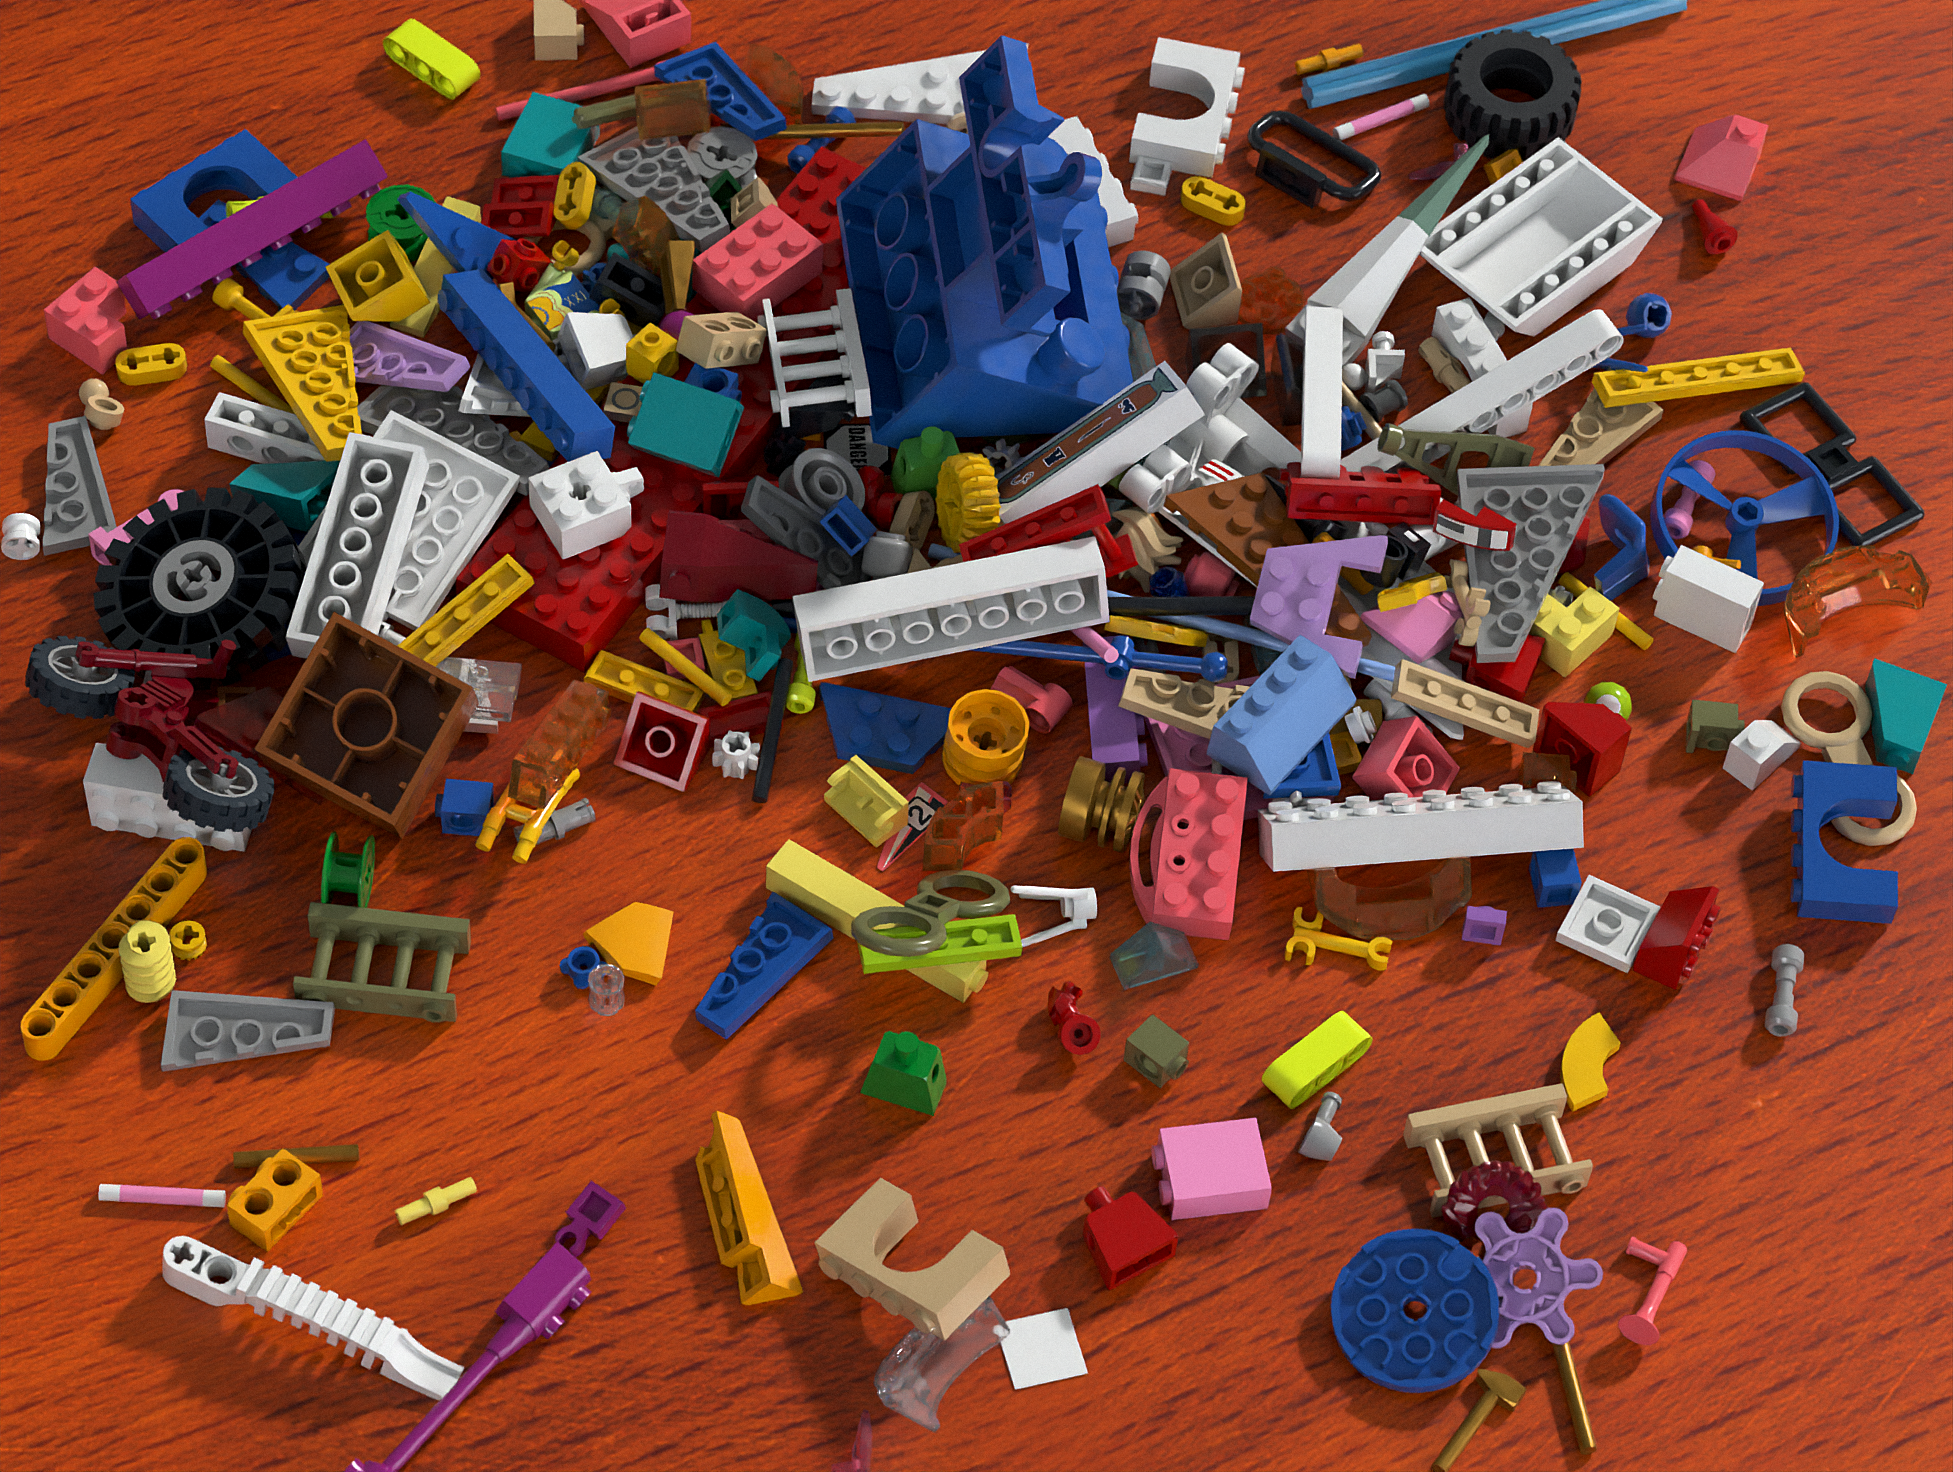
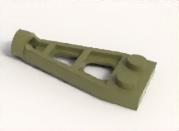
[1377,423,1535,496]

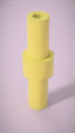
[395,1177,477,1225]

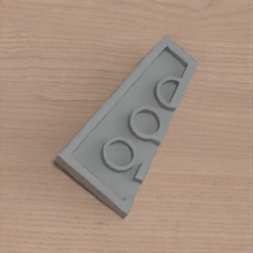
[161,990,335,1072]

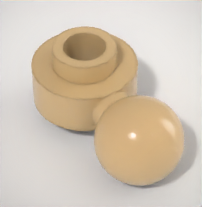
[79,379,124,430]

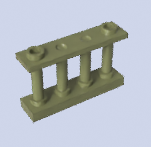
[293,902,471,1023]

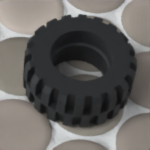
[1443,29,1582,162]

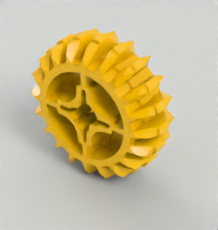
[935,452,1001,553]

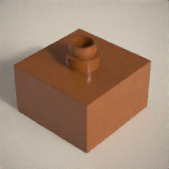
[254,612,479,839]

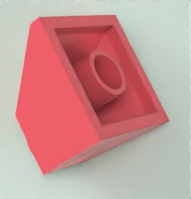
[1674,114,1768,201]

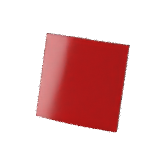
[481,175,560,238]

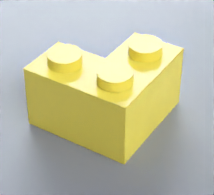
[1529,586,1620,678]

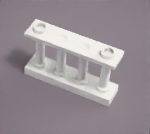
[757,288,872,427]

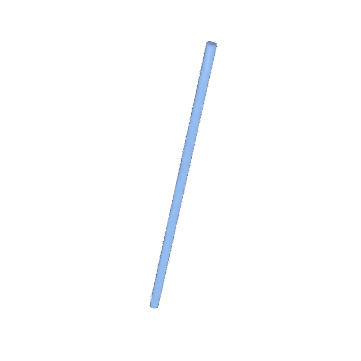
[928,543,1395,682]

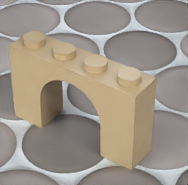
[814,1178,1010,1341]

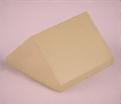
[1169,233,1242,329]

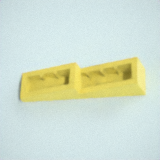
[390,196,481,338]

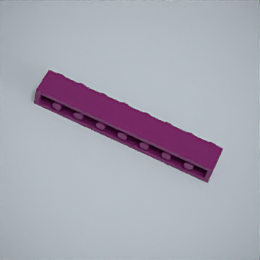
[116,139,388,320]

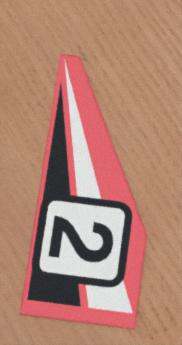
[877,782,953,872]

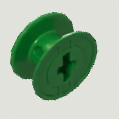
[366,184,436,262]
[321,831,375,908]

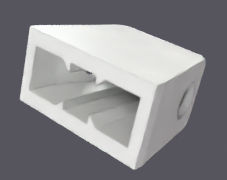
[557,312,636,390]

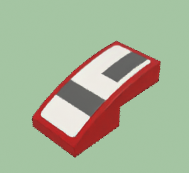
[1433,499,1516,551]

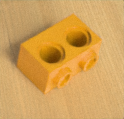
[227,1148,323,1252]

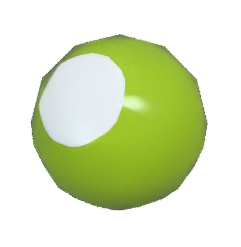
[1584,682,1632,720]

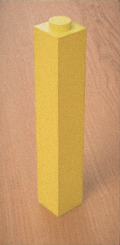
[766,839,989,1003]

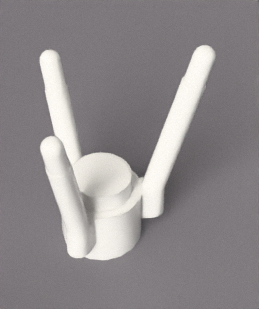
[1011,885,1097,947]

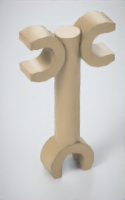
[1444,559,1491,647]

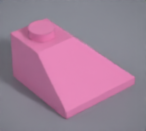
[1360,591,1464,664]

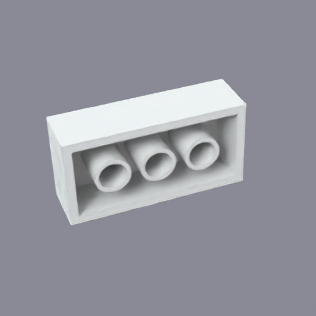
[83,743,252,852]

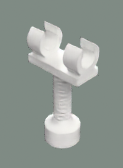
[645,584,727,640]

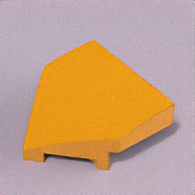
[583,902,674,986]

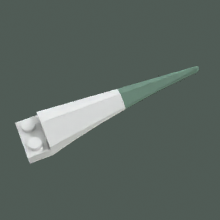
[1286,134,1489,368]

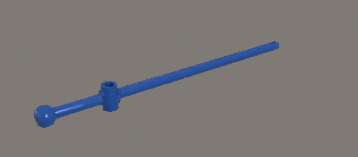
[782,617,1228,682]

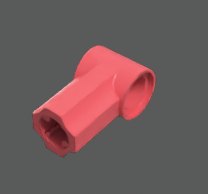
[991,666,1073,734]

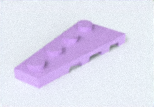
[350,321,470,392]

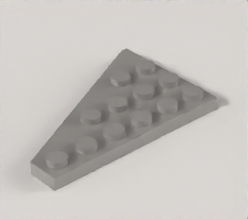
[1457,464,1604,663]

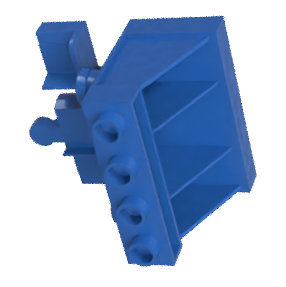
[836,35,1133,449]

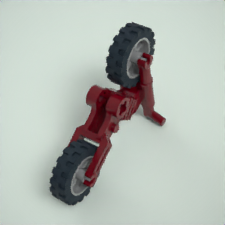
[25,636,274,832]

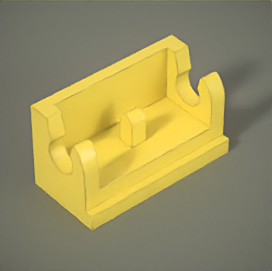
[824,755,908,848]

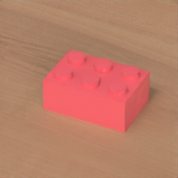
[692,203,823,322]

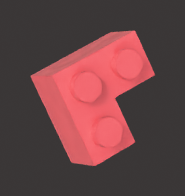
[44,267,127,375]

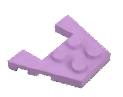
[1250,535,1388,679]

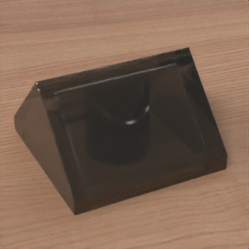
[1185,322,1267,398]
[1270,333,1304,426]

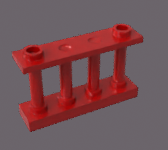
[959,484,1139,579]

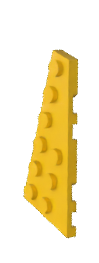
[243,305,362,462]

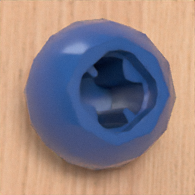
[1626,293,1672,338]

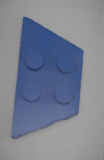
[819,682,952,774]

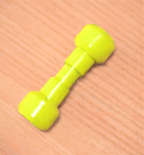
[785,631,816,714]

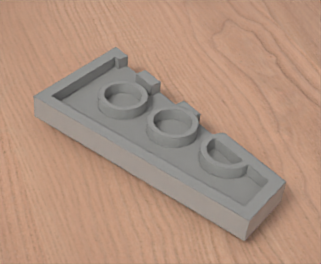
[43,416,117,556]

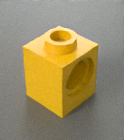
[626,323,679,384]

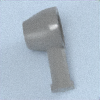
[1298,1092,1342,1161]

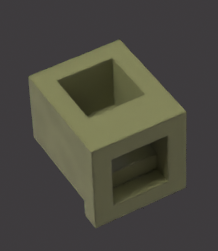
[1686,699,1745,753]

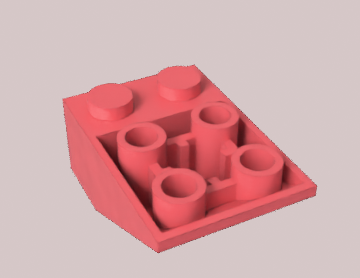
[579,0,691,68]

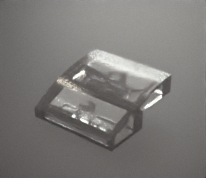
[441,657,522,722]

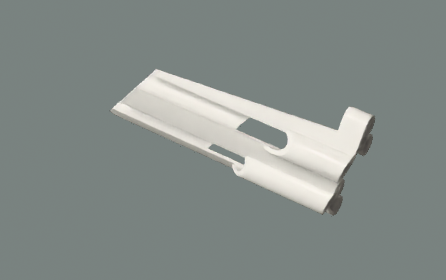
[1118,343,1465,740]

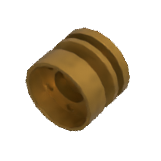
[1058,756,1145,853]

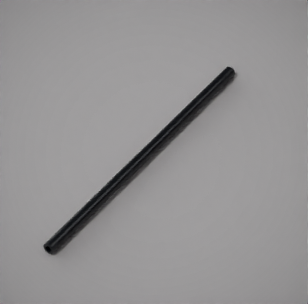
[771,596,1255,618]

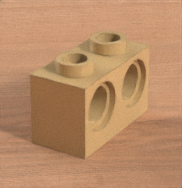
[676,312,767,369]

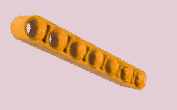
[20,837,207,1061]

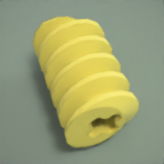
[119,920,177,1003]

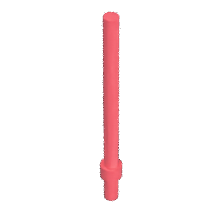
[495,60,666,121]

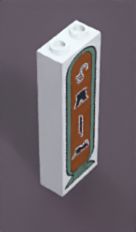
[996,361,1205,527]

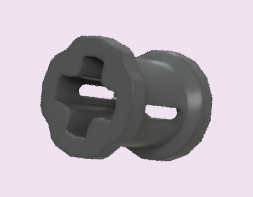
[1359,379,1408,423]

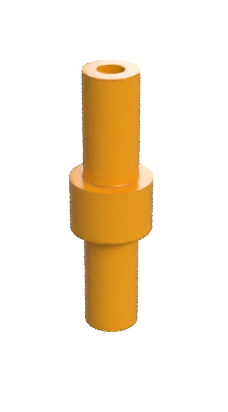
[1295,44,1363,75]

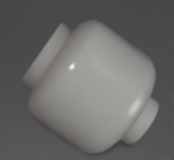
[861,531,913,580]

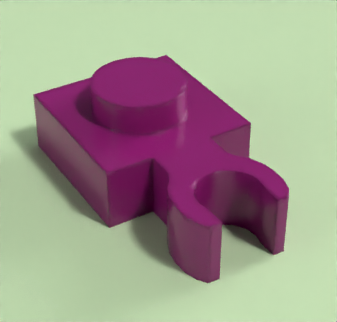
[555,1181,626,1257]

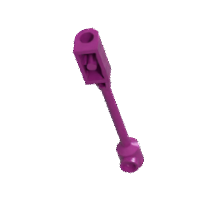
[344,1241,591,1472]

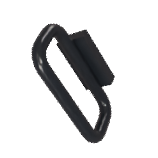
[1247,110,1381,209]

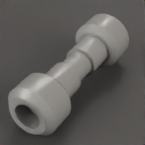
[1765,944,1804,1036]

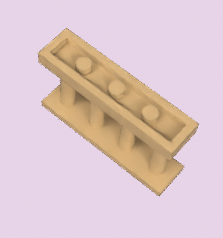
[1403,1083,1593,1218]

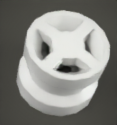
[1,513,41,560]

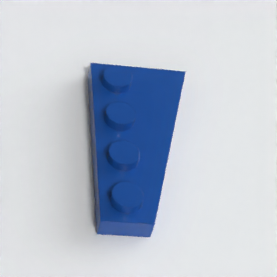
[654,42,786,141]
[199,199,330,311]
[695,892,833,1040]

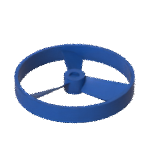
[1650,430,1839,606]

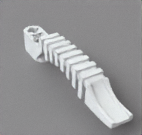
[162,1236,464,1401]

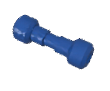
[787,106,856,174]

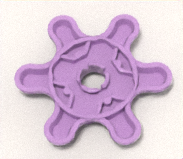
[1475,1208,1603,1349]

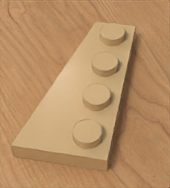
[1539,368,1664,466]
[1118,668,1250,739]

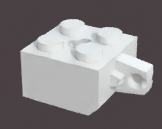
[528,451,644,560]

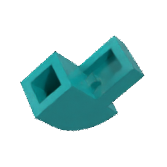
[717,589,791,681]

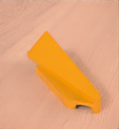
[695,1110,803,1305]

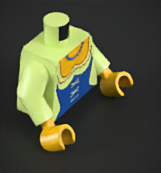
[525,240,625,341]

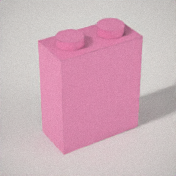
[1151,1118,1272,1220]

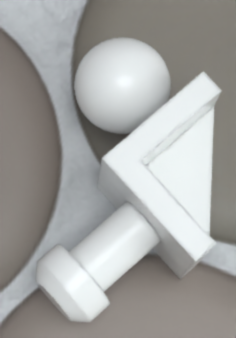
[1342,331,1405,394]

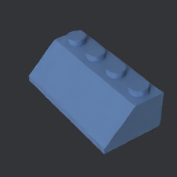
[1206,635,1357,796]

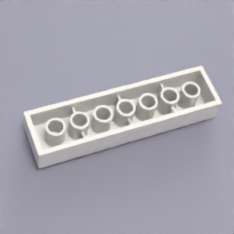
[792,536,1110,682]
[1258,781,1584,872]

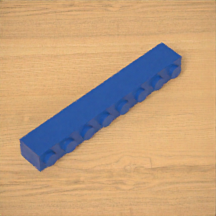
[437,269,615,462]

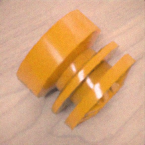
[942,689,1029,793]

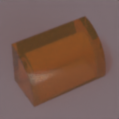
[635,79,711,140]

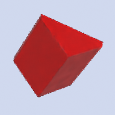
[613,691,709,792]

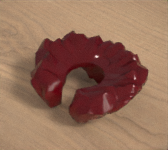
[1441,1160,1547,1242]

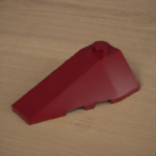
[659,510,818,602]

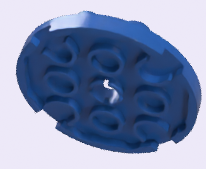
[1331,1229,1499,1393]

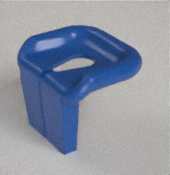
[1594,494,1650,601]

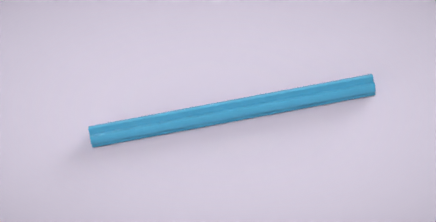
[1301,0,1689,109]

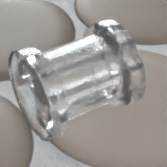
[588,964,625,1016]

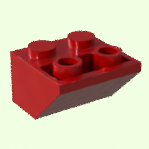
[1632,886,1721,990]

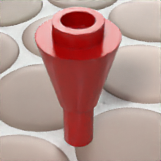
[1692,199,1738,254]

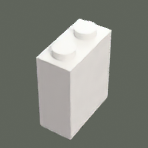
[1652,545,1764,653]

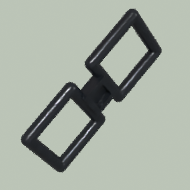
[1740,382,1925,551]

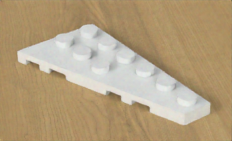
[812,43,1028,125]

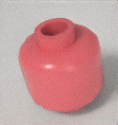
[1181,551,1240,596]

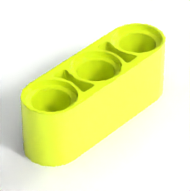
[382,19,481,99]
[1261,1011,1373,1109]

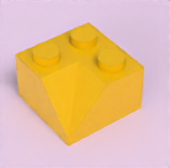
[326,230,431,322]

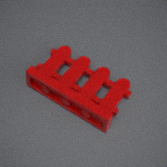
[1279,462,1441,525]

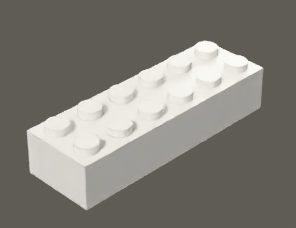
[286,432,429,659]

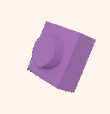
[1461,906,1507,945]

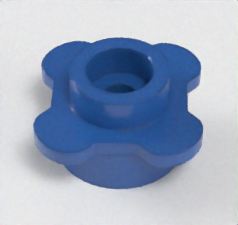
[560,946,608,989]

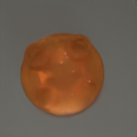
[1238,267,1306,335]

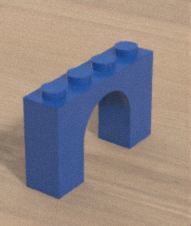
[130,129,298,252]
[1790,760,1898,924]

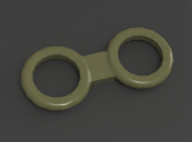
[851,870,1010,957]

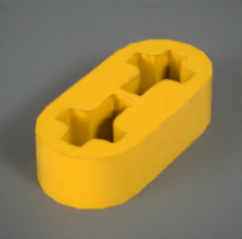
[553,162,596,230]
[1181,176,1245,226]
[115,343,187,386]

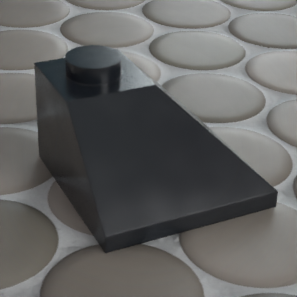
[767,374,856,442]

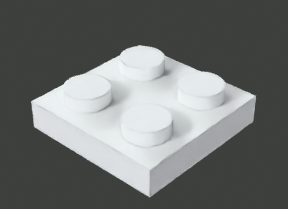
[1555,875,1661,973]

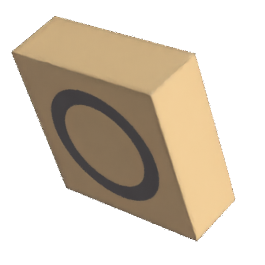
[603,382,642,423]

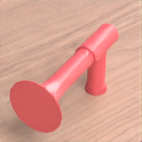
[1618,1236,1687,1345]

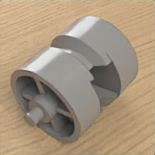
[1116,251,1171,320]

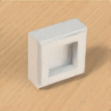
[1130,155,1173,196]

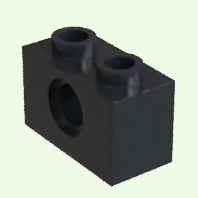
[589,252,665,328]

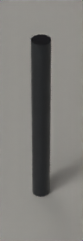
[752,658,793,803]

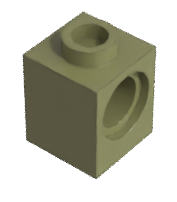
[1124,1014,1189,1088]

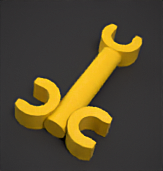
[1284,907,1392,971]

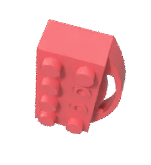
[1129,768,1248,940]

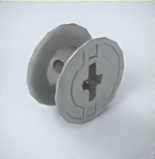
[686,127,757,189]

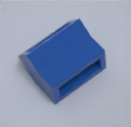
[819,495,877,556]

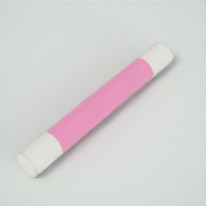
[1333,94,1429,141]
[99,1184,226,1207]

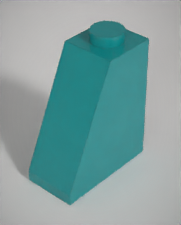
[229,460,340,532]
[1865,658,1947,774]

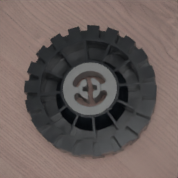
[93,487,307,691]

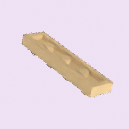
[1391,659,1540,748]

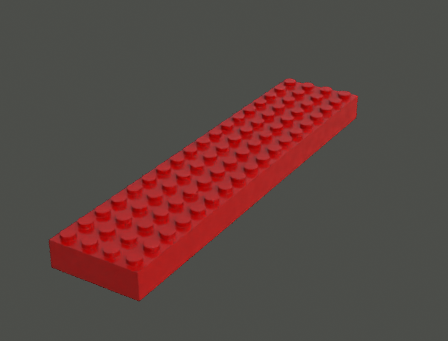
[456,146,866,673]

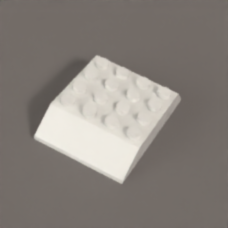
[1419,137,1662,337]

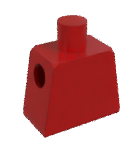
[1449,634,1545,703]
[1083,1186,1178,1291]

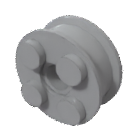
[778,448,865,515]

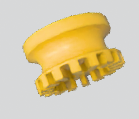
[169,920,207,961]

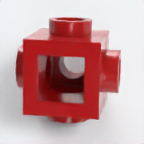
[486,238,553,293]

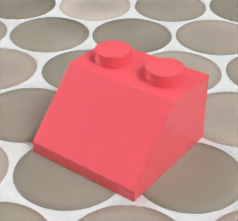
[1352,716,1460,800]

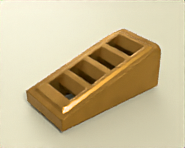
[659,241,695,316]

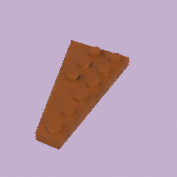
[1163,472,1372,647]

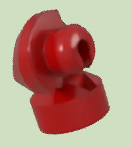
[858,465,904,530]
[1047,981,1101,1055]

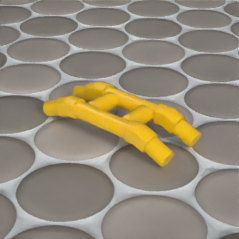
[475,755,580,864]

